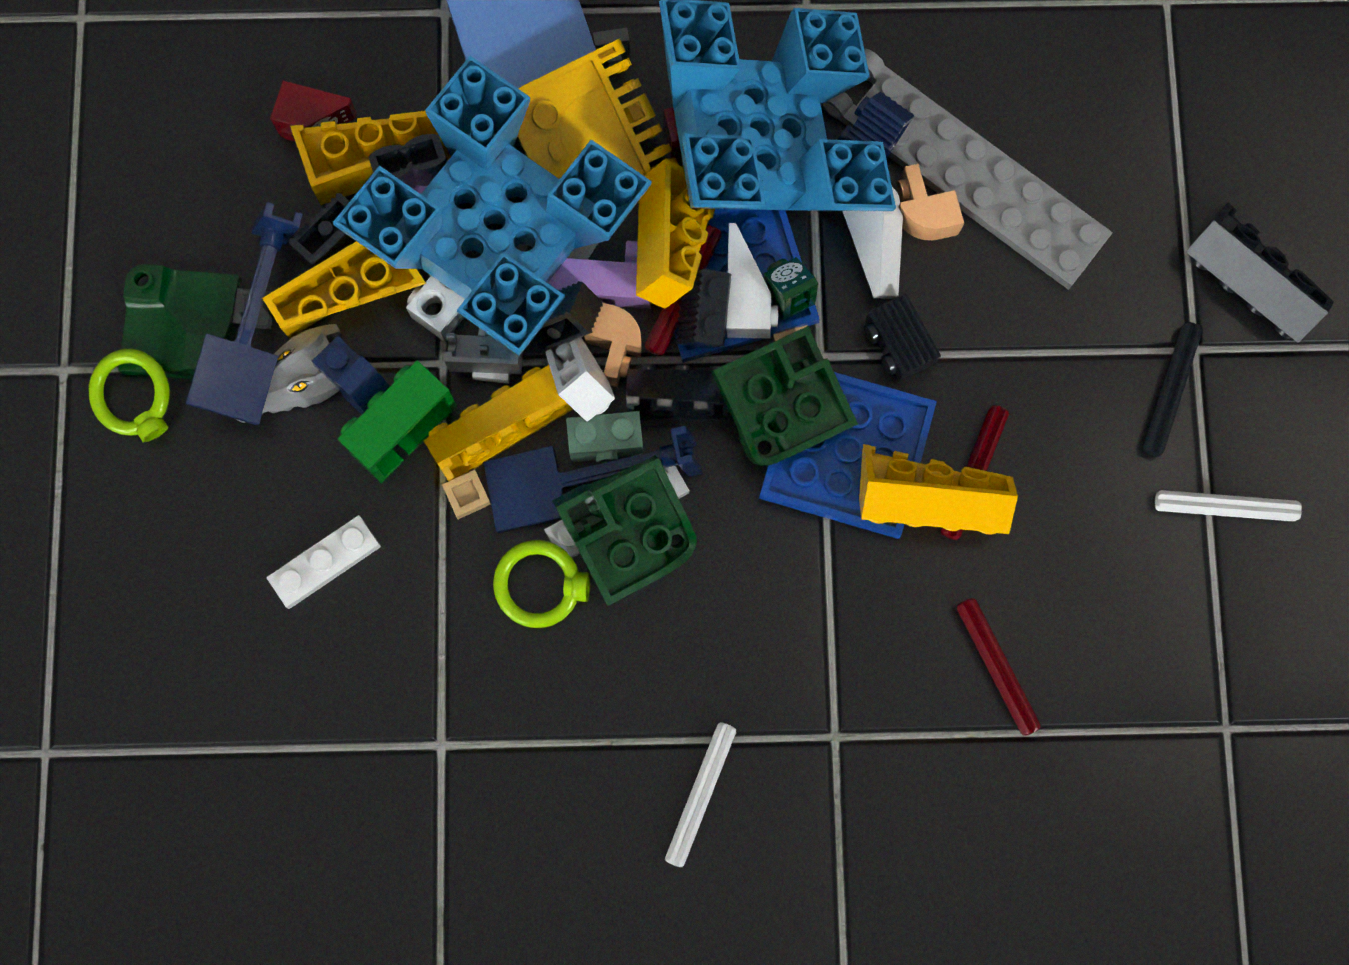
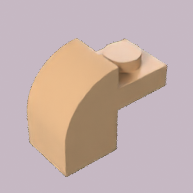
[897,164,964,240]
[584,303,642,387]

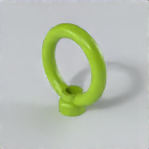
[89,349,170,442]
[493,540,590,628]

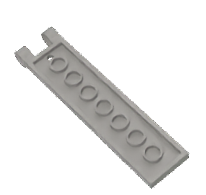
[821,49,1113,290]

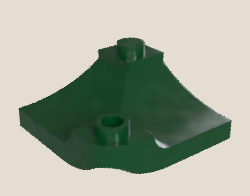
[118,264,242,379]
[711,326,858,466]
[552,455,697,606]

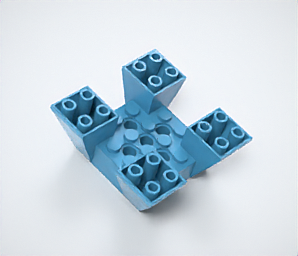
[659,0,896,211]
[333,56,652,356]

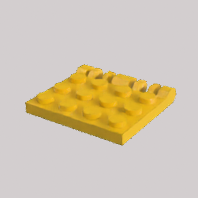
[517,38,679,179]

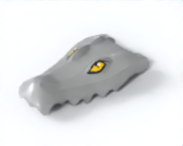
[236,324,341,423]

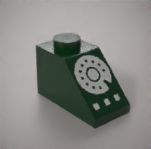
[764,257,818,320]

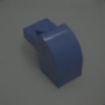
[312,336,390,414]

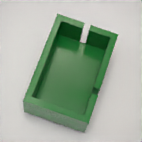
[338,360,457,483]

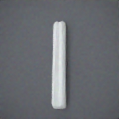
[1155,490,1302,521]
[665,722,736,867]

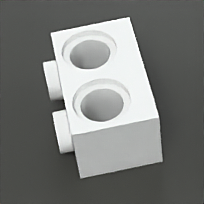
[406,274,465,342]

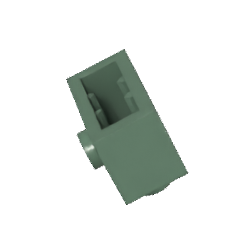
[566,411,643,464]

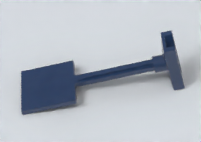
[185,202,303,426]
[483,426,703,533]

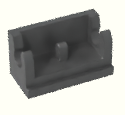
[444,333,523,374]

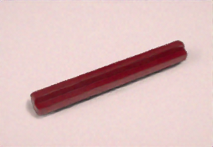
[645,225,722,355]
[941,405,1009,540]
[957,598,1041,736]

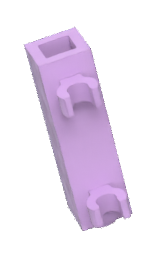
[548,241,651,309]

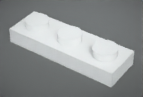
[266,515,381,609]

